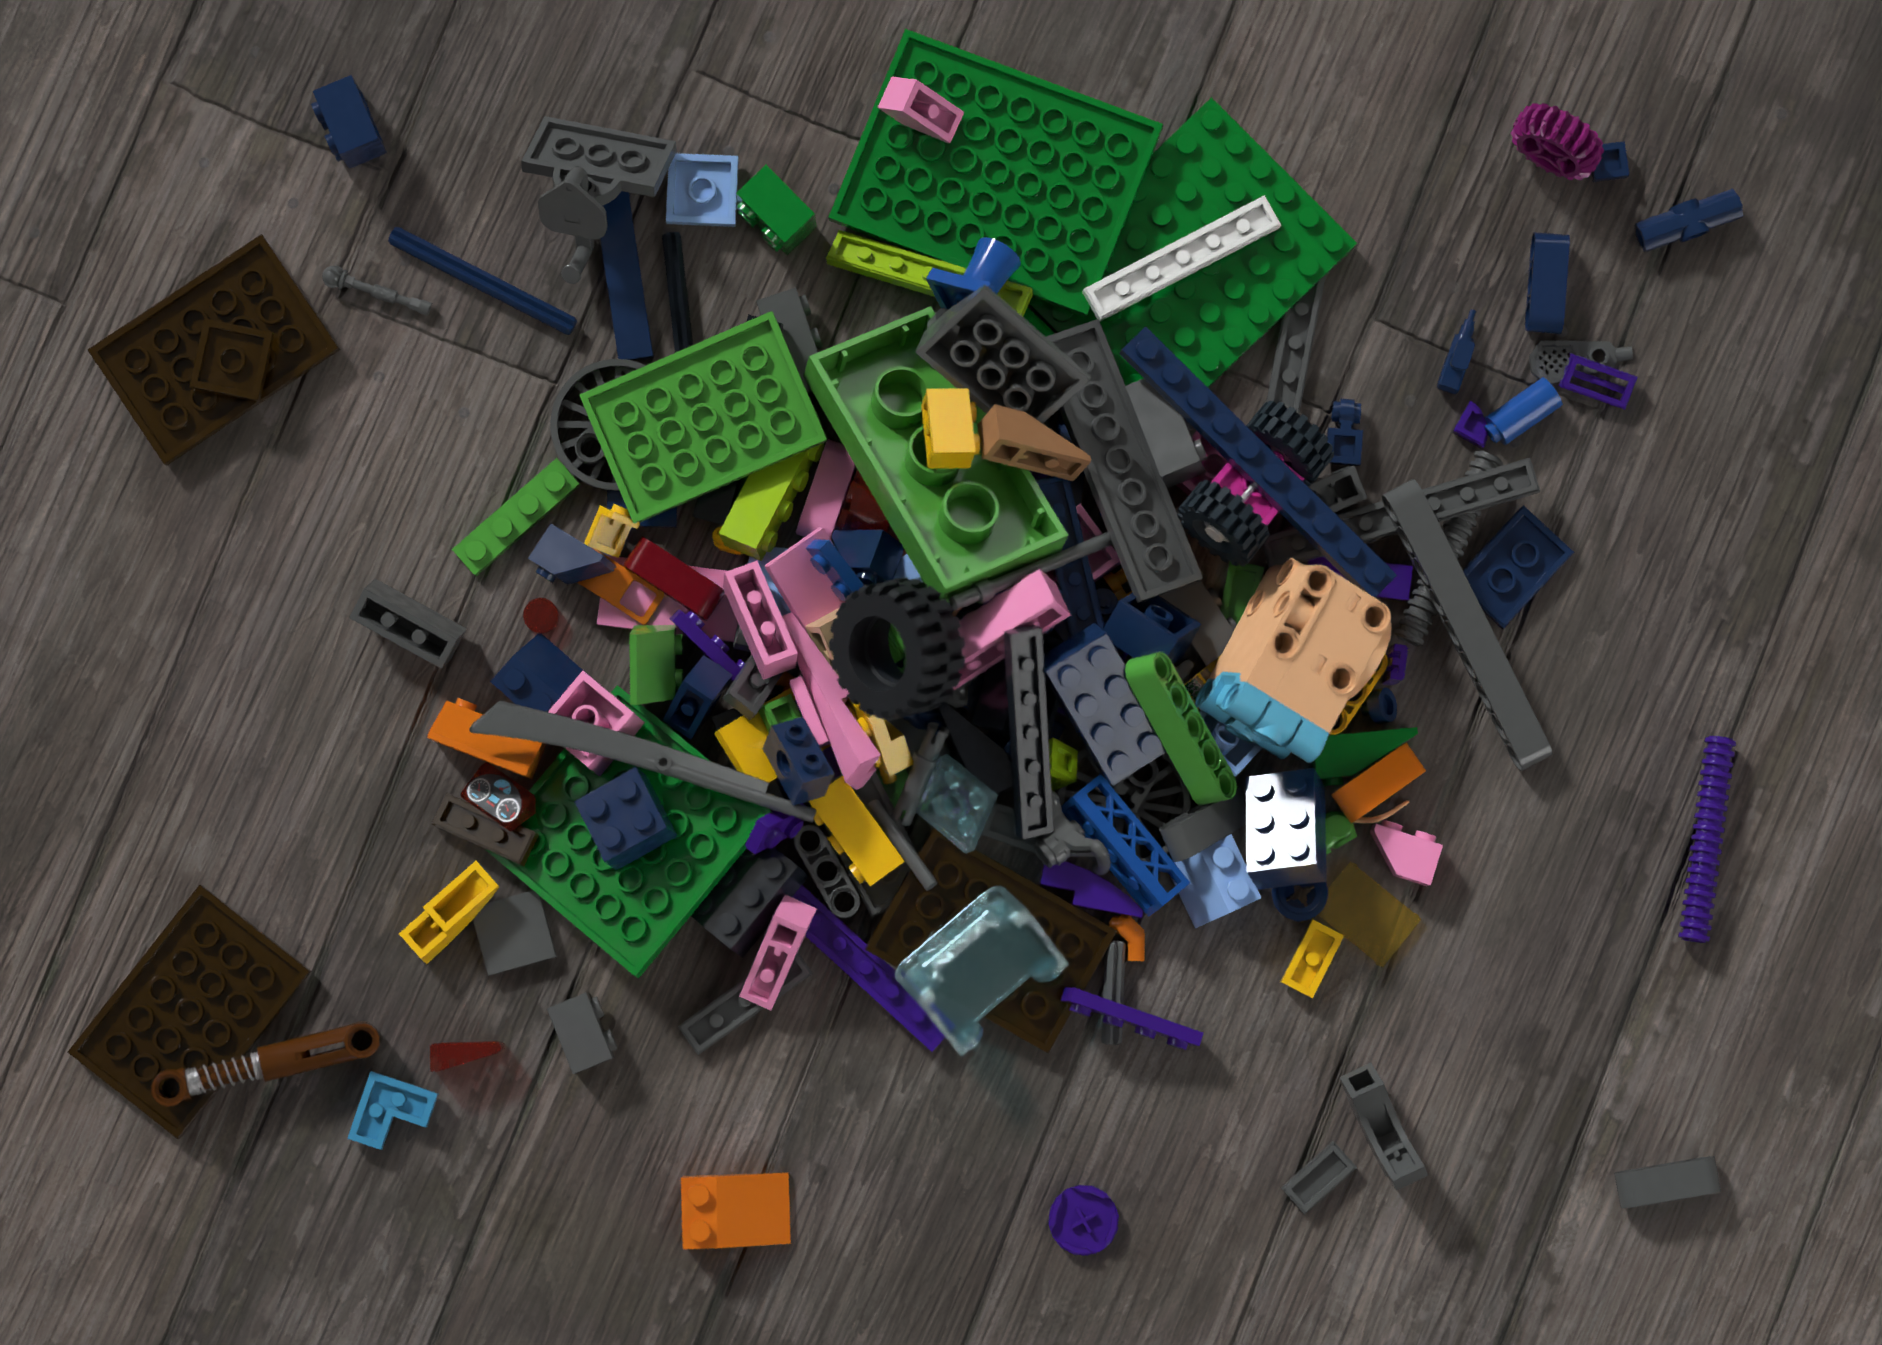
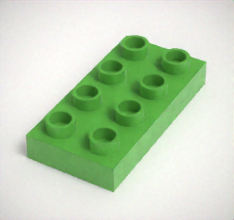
[803,306,1068,602]

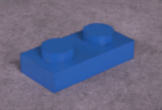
[806,539,864,602]

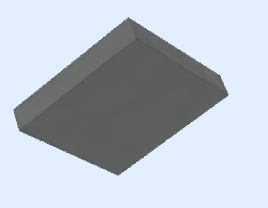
[473,890,557,976]

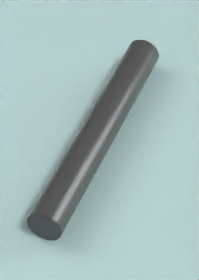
[866,799,938,891]

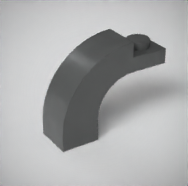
[1339,1062,1428,1191]

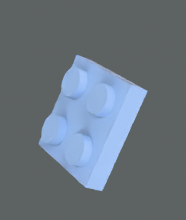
[666,153,739,227]

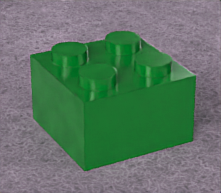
[736,165,817,255]

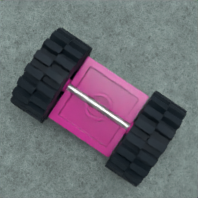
[1177,401,1334,567]

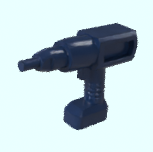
[1437,309,1476,395]

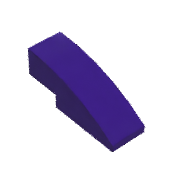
[1040,861,1143,918]

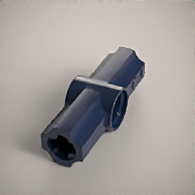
[1634,188,1744,253]

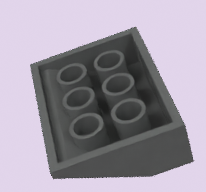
[915,285,1091,424]

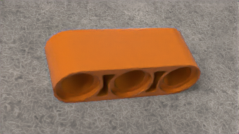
[1331,742,1427,823]

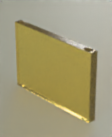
[1317,861,1421,967]

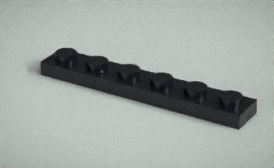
[1003,625,1054,839]

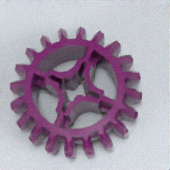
[1510,103,1604,180]

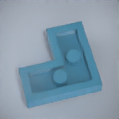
[347,1071,439,1150]

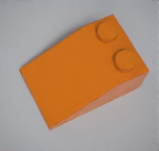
[681,1172,791,1249]

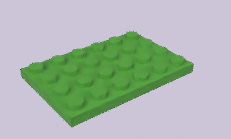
[579,311,828,524]

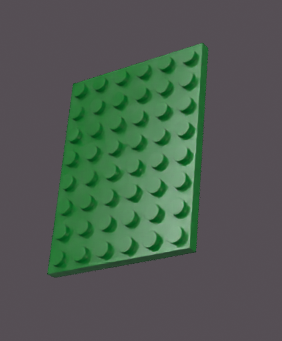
[828,29,1163,318]
[1029,97,1357,388]

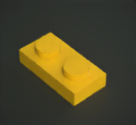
[1280,920,1344,998]

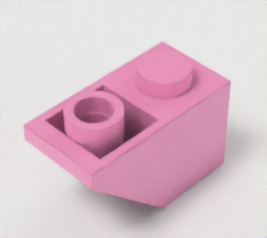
[1370,820,1443,886]

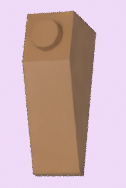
[977,405,1091,481]

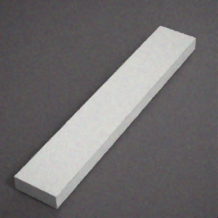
[1082,195,1281,322]

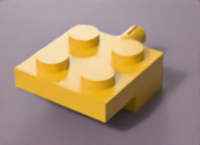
[845,698,914,784]

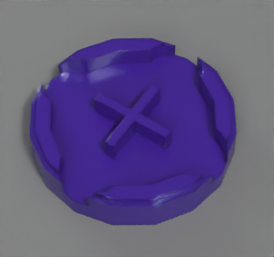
[1048,1185,1119,1256]

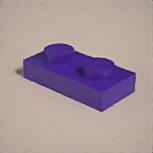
[744,803,806,854]

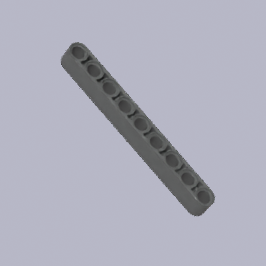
[1381,479,1553,771]

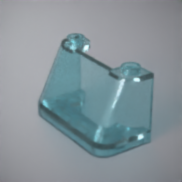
[895,886,1069,1057]

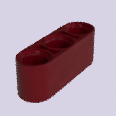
[623,536,725,621]

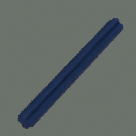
[388,227,577,335]

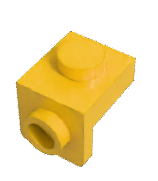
[584,504,640,558]

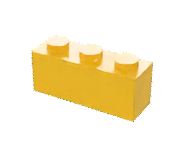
[809,775,905,886]

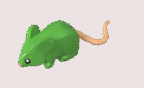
[1325,800,1410,855]

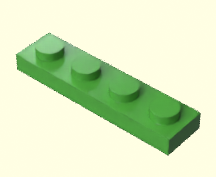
[452,458,581,576]

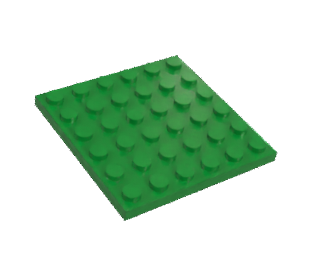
[485,685,772,979]

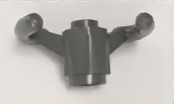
[1033,789,1111,875]

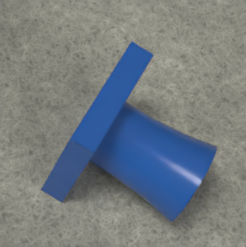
[926,237,1021,309]

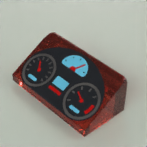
[461,762,536,832]

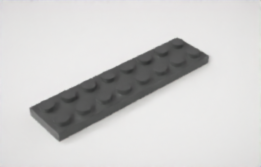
[1046,319,1203,603]

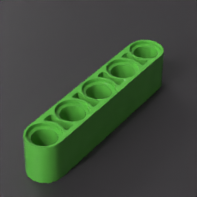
[1125,652,1237,805]

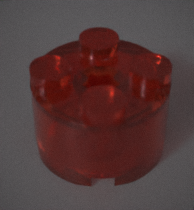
[836,469,890,532]

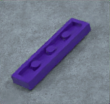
[1061,987,1204,1050]

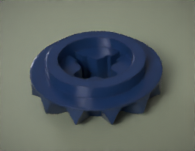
[1272,881,1328,922]

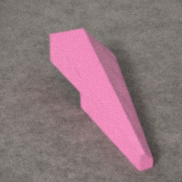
[782,612,881,790]

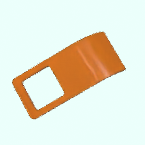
[576,548,665,625]

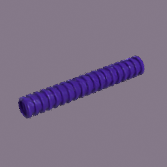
[1678,736,1736,943]

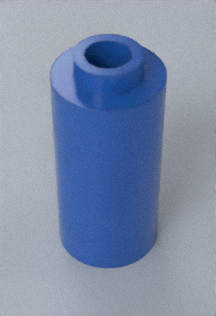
[1484,377,1563,445]

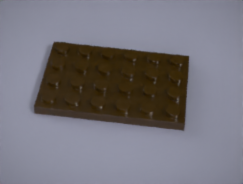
[88,234,340,466]
[864,826,1117,1053]
[68,885,312,1139]

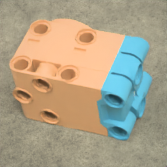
[1195,558,1392,763]

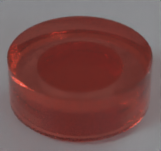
[523,598,559,634]

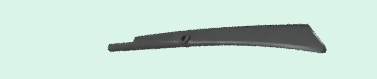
[469,701,816,822]

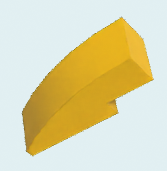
[399,861,500,965]

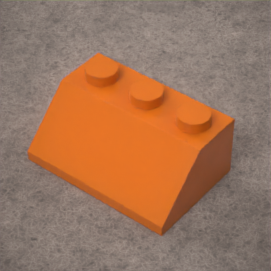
[427,698,547,780]

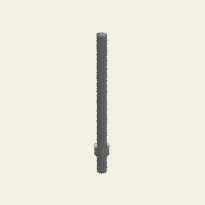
[949,532,1113,610]

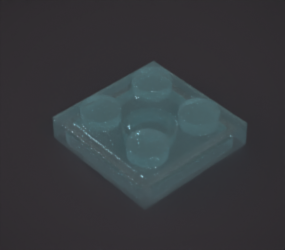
[916,754,998,854]

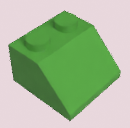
[629,625,683,705]

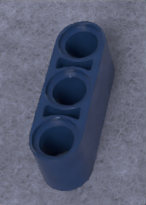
[1525,232,1570,334]

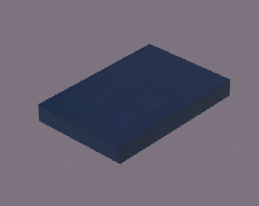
[1463,505,1574,629]

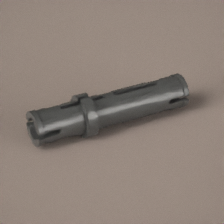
[891,722,950,826]

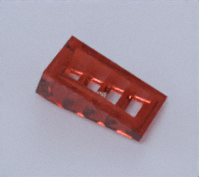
[430,1041,504,1072]

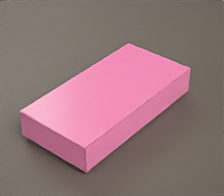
[789,676,830,747]

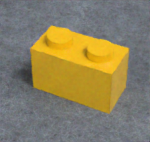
[921,388,980,469]

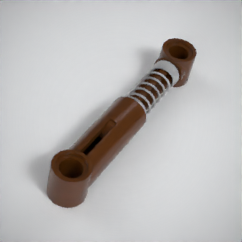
[151,1021,380,1106]

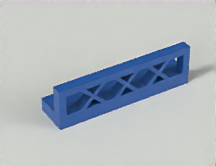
[1061,774,1191,917]

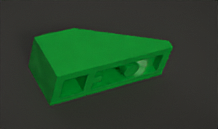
[1312,727,1418,786]

